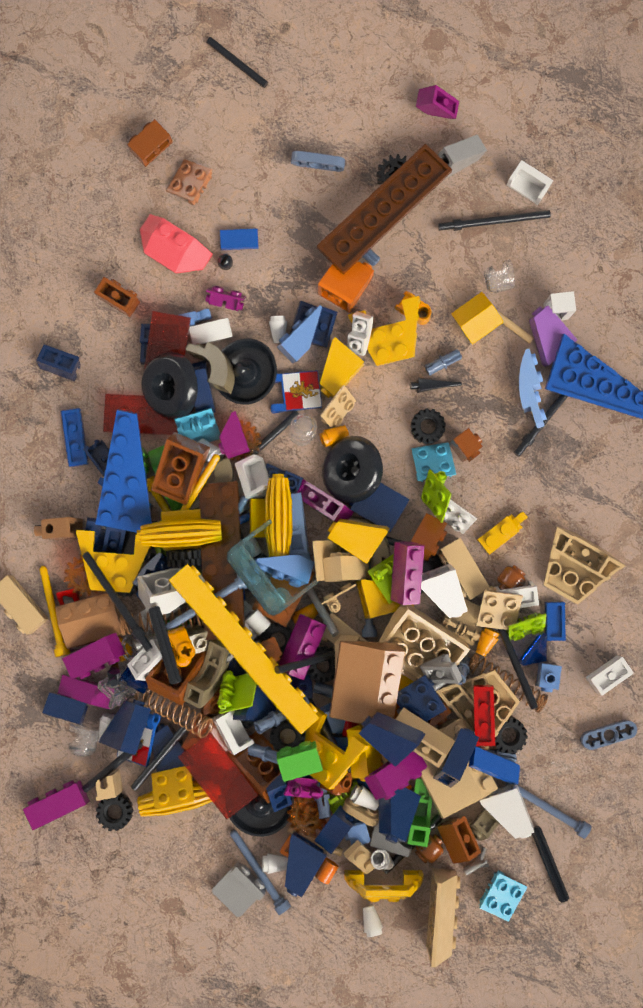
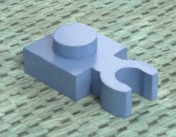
[177,309,212,328]

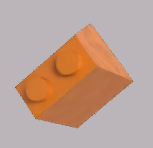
[318,261,374,313]

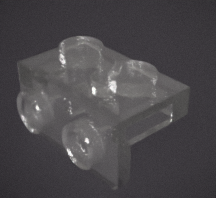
[97,666,143,710]

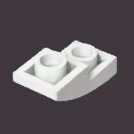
[347,311,373,356]
[189,318,233,345]

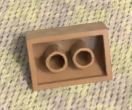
[55,593,122,649]

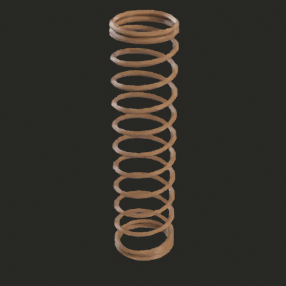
[120,607,204,636]
[469,653,548,713]
[135,683,213,738]

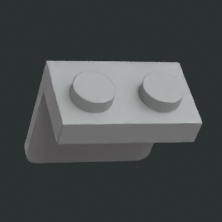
[212,862,266,917]

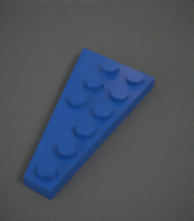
[545,333,643,419]
[95,409,152,533]

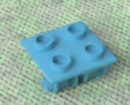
[174,408,221,442]
[411,442,456,482]
[479,870,527,922]

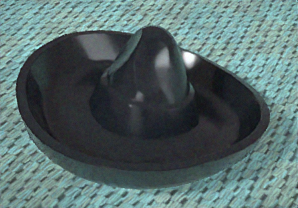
[218,338,277,405]
[141,352,198,419]
[322,436,383,503]
[226,773,294,837]

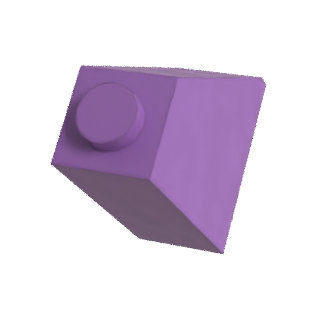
[529,305,577,367]

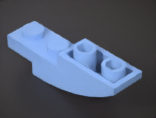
[519,349,546,428]
[289,492,311,560]

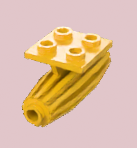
[250,474,292,557]
[137,509,222,550]
[137,765,222,817]

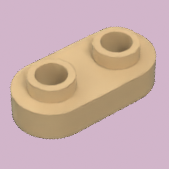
[343,798,379,826]

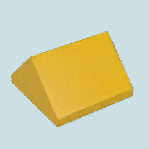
[451,292,504,345]

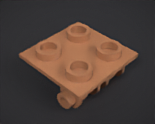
[166,159,212,205]

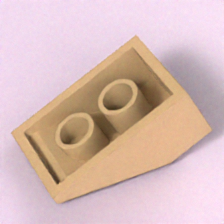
[312,540,341,582]

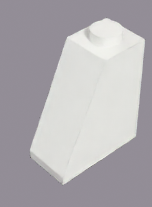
[421,564,467,618]
[480,784,534,839]

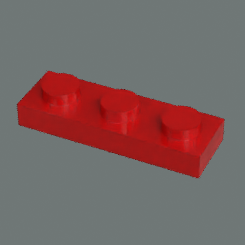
[473,685,495,746]

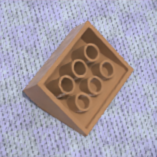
[329,641,404,724]

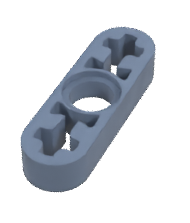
[291,151,345,172]
[580,720,637,750]

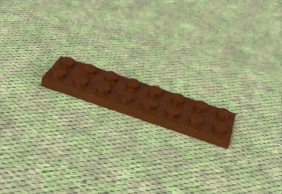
[317,144,452,275]
[199,481,245,640]

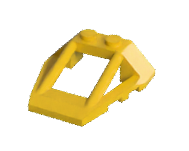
[344,870,424,902]

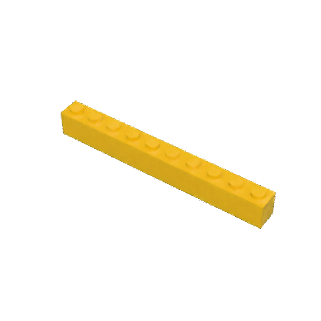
[168,564,319,734]

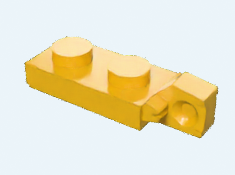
[477,512,528,555]

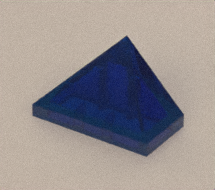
[519,632,547,666]

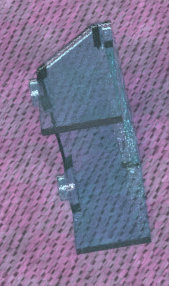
[227,520,318,615]

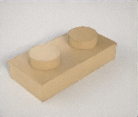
[343,840,375,875]

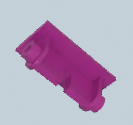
[205,286,246,311]
[284,777,323,799]

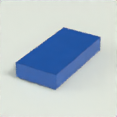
[220,228,259,250]
[545,602,566,641]

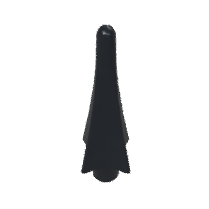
[410,378,462,393]
[106,662,121,686]

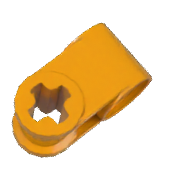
[395,291,431,325]
[167,626,195,667]

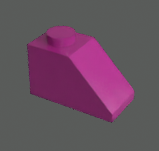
[416,85,459,119]
[218,411,250,459]

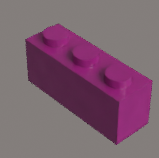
[391,541,424,605]
[278,614,327,680]
[62,633,126,680]
[364,751,428,800]
[23,780,90,831]

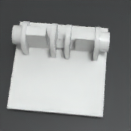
[444,499,477,534]

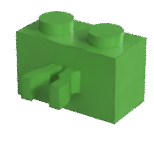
[277,741,323,782]

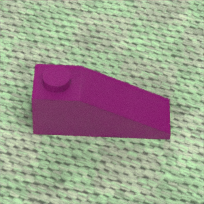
[297,479,354,523]
[57,674,119,709]

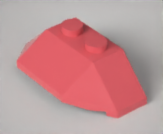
[140,214,213,274]

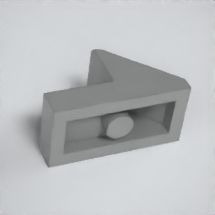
[420,654,462,684]

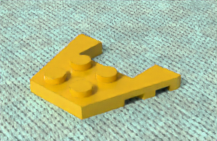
[348,296,420,366]
[76,530,150,593]
[305,706,370,789]

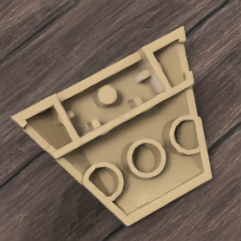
[544,526,625,605]
[436,670,520,751]

